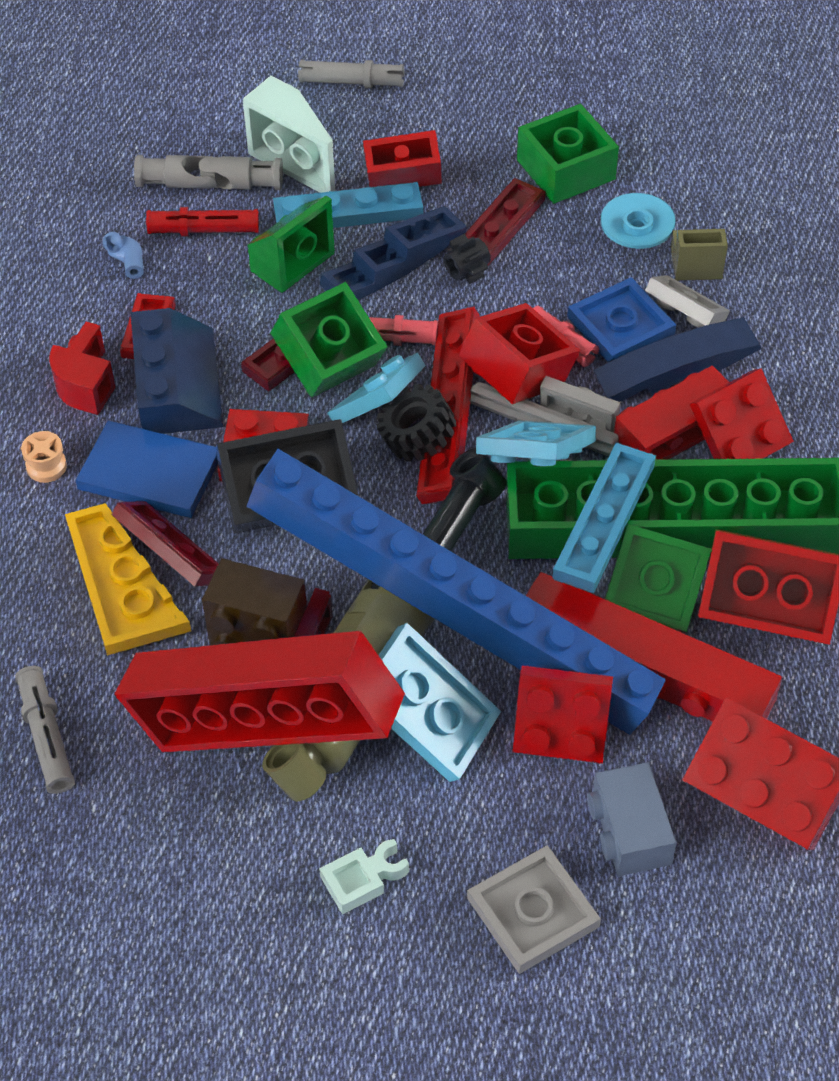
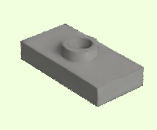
[540,376,620,433]

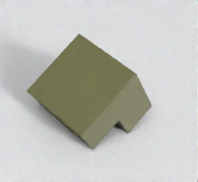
[670,229,728,281]

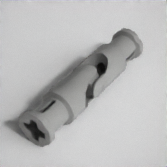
[134,155,283,190]

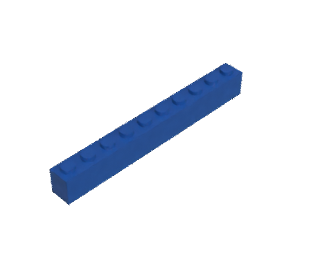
[246,449,666,735]

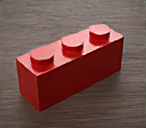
[614,365,729,460]

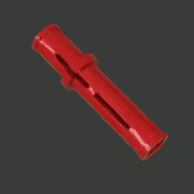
[146,207,259,237]

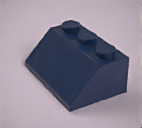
[131,308,223,434]

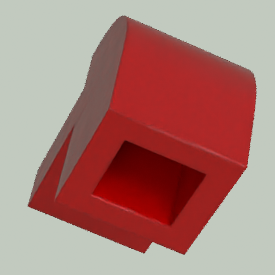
[49,321,116,415]

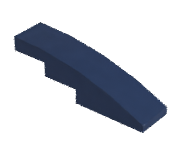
[320,206,467,300]
[593,317,762,402]

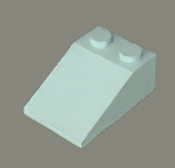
[243,76,335,193]

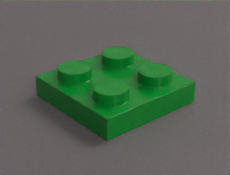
[604,524,712,632]

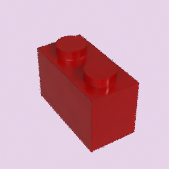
[363,130,442,187]

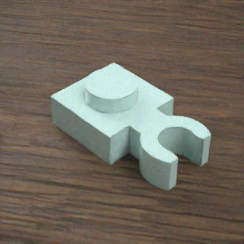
[319,839,409,915]

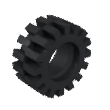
[376,384,456,462]

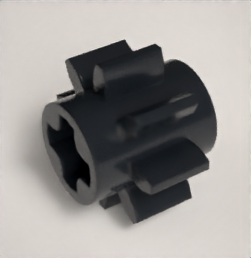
[443,234,491,284]

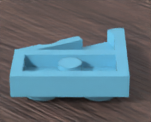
[327,352,426,423]

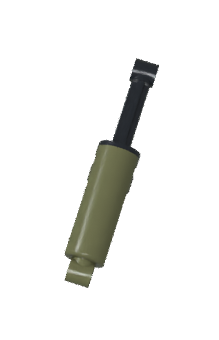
[262,448,507,802]

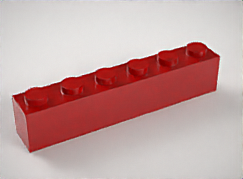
[526,572,783,721]

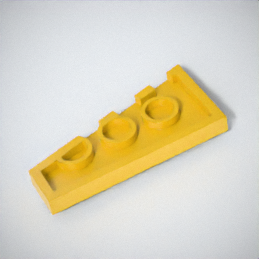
[65,503,191,656]

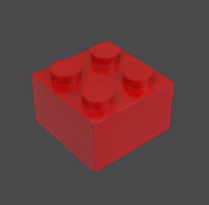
[458,303,580,404]

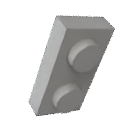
[645,275,730,327]

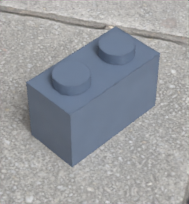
[587,762,676,876]

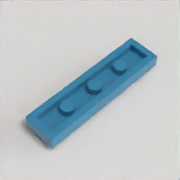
[273,182,423,228]
[553,443,656,593]

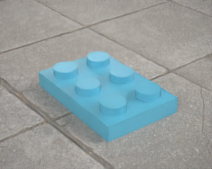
[476,420,596,466]
[379,623,501,782]

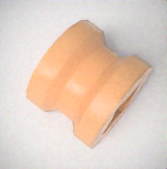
[21,431,67,483]

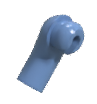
[102,231,144,279]

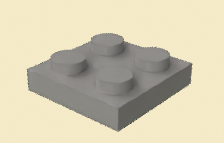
[467,845,601,974]

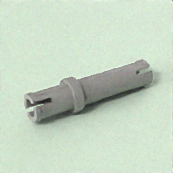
[298,60,405,88]
[15,666,75,794]

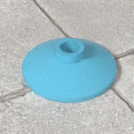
[601,193,676,249]

